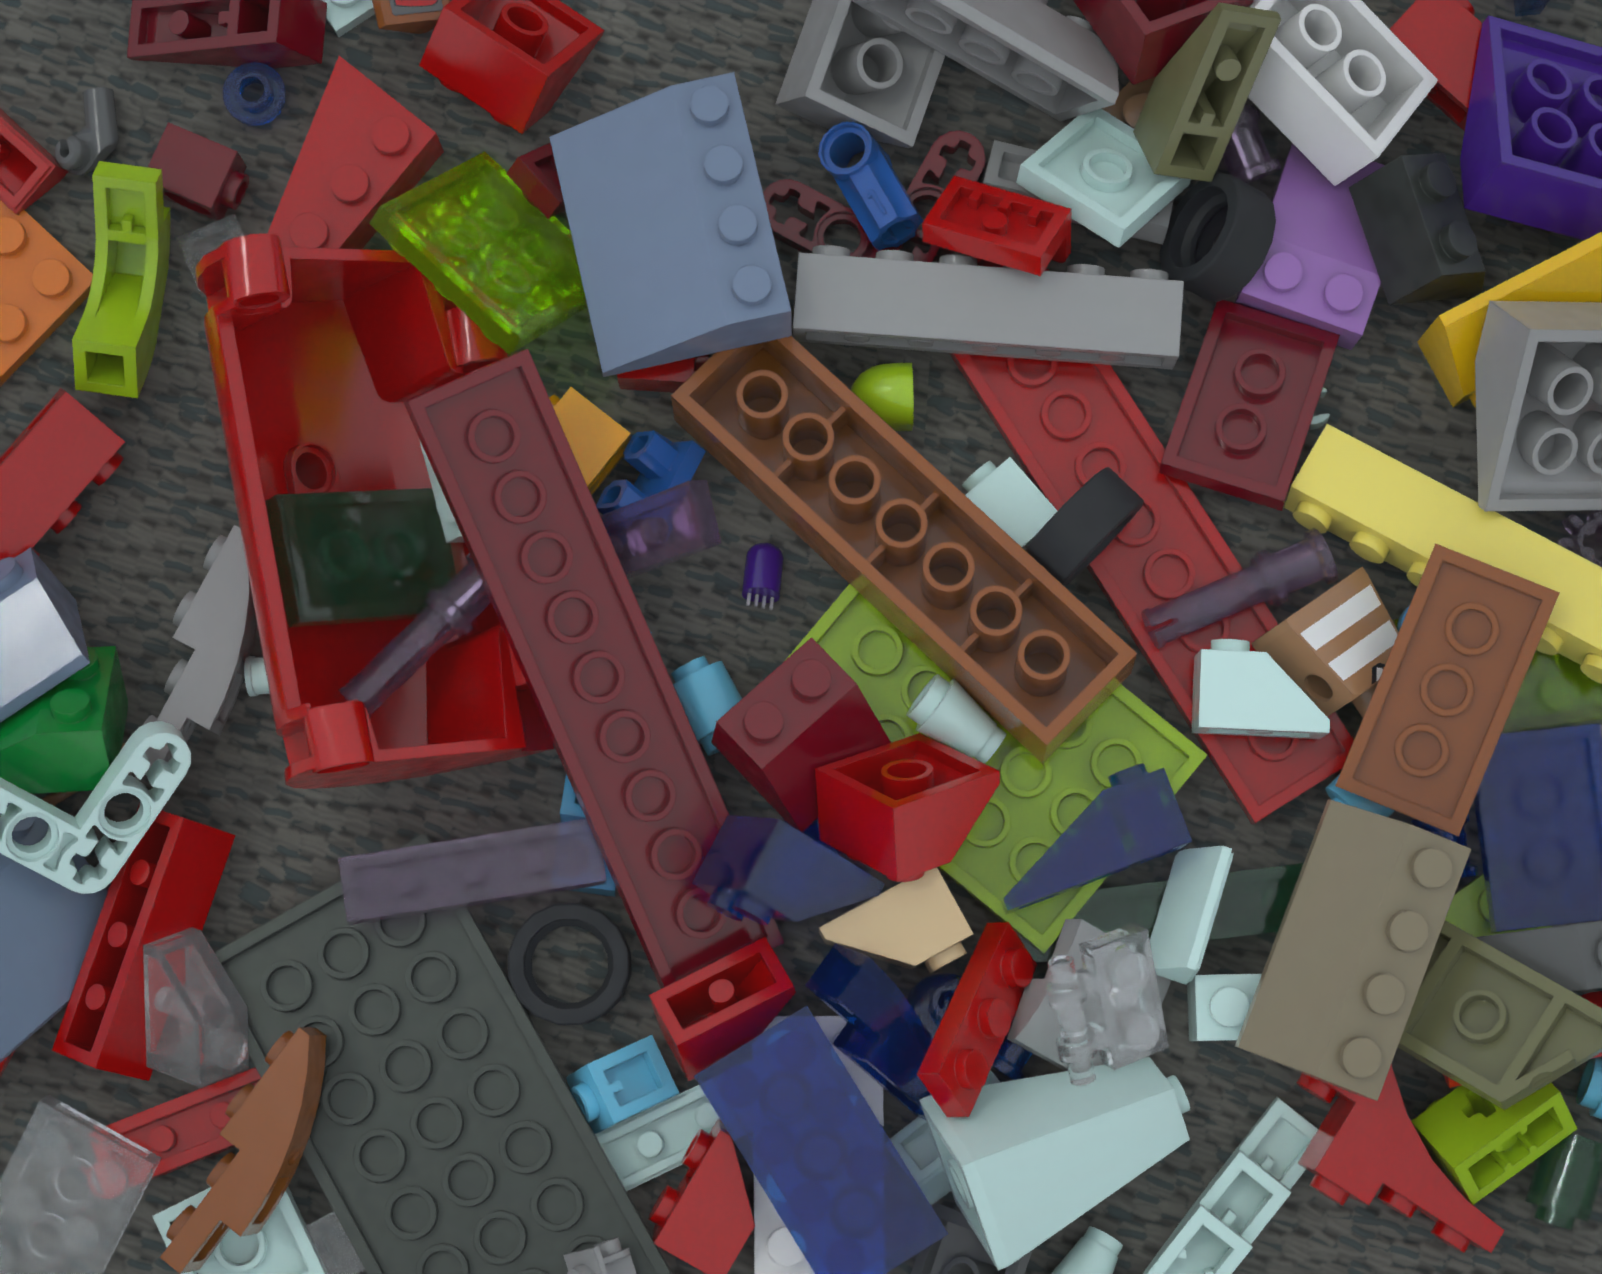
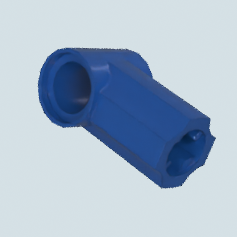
[818,122,923,251]

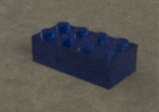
[694,1005,948,1274]

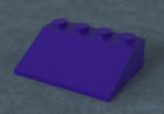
[1460,15,1602,240]

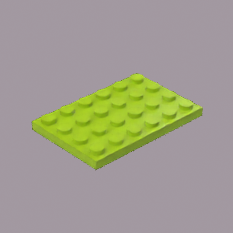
[786,584,1207,954]

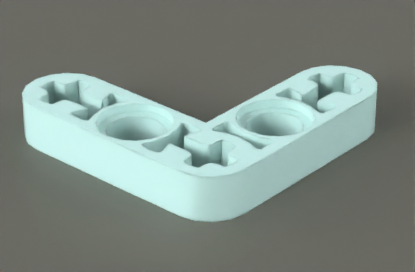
[0,721,191,894]

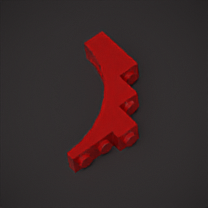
[1296,1064,1505,1253]

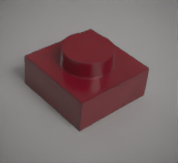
[506,143,566,219]

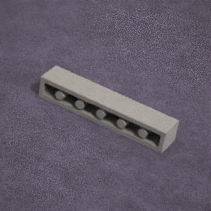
[793,245,1184,370]

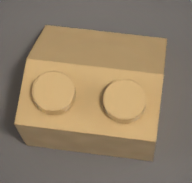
[819,867,973,974]

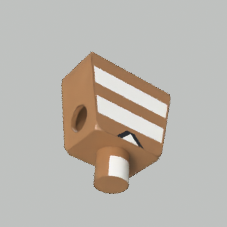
[1251,567,1399,718]

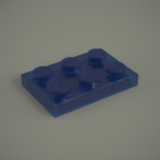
[1474,723,1602,933]

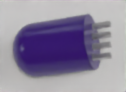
[742,543,784,610]

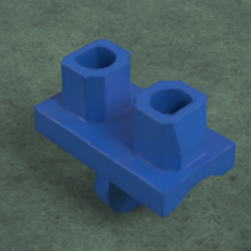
[596,430,706,549]

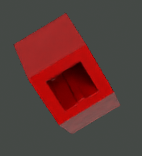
[648,1119,755,1274]

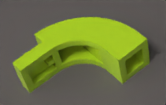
[72,161,171,398]

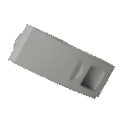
[143,525,256,771]

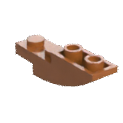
[160,1027,326,1274]

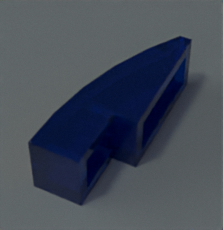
[805,943,932,1120]

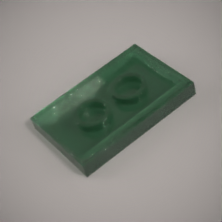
[265,488,463,628]

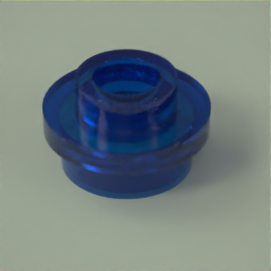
[223,62,286,126]

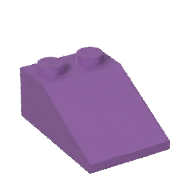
[1235,143,1385,350]

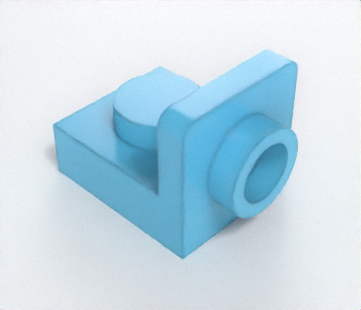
[566,1035,679,1134]

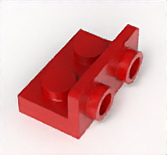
[922,175,1072,276]

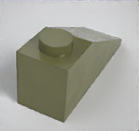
[1133,2,1281,182]

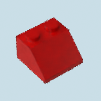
[419,0,605,134]
[815,733,1000,882]

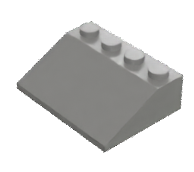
[1475,301,1602,512]

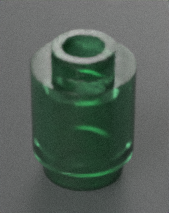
[1525,1133,1602,1231]

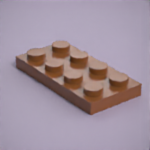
[1335,543,1560,837]

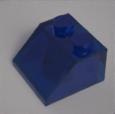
[692,815,885,925]

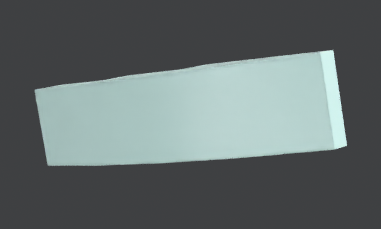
[1143,1097,1318,1274]

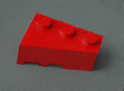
[268,56,444,249]

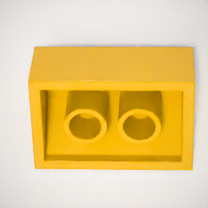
[1417,232,1602,408]

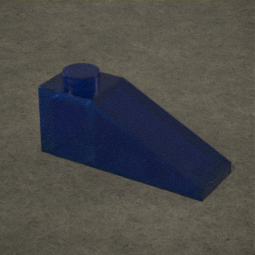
[1001,763,1192,915]

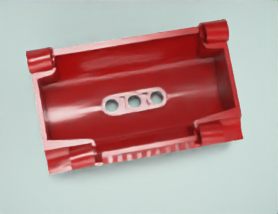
[195,233,554,789]

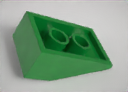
[0,646,128,794]

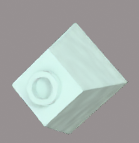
[919,1057,1190,1271]

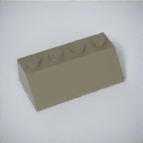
[1235,800,1471,1101]

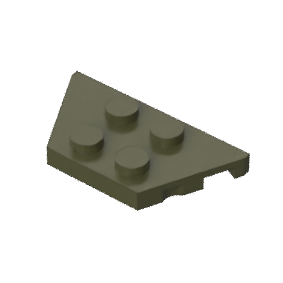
[1397,921,1602,1110]

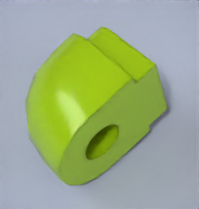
[850,363,914,431]

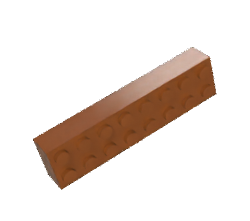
[671,336,1137,764]

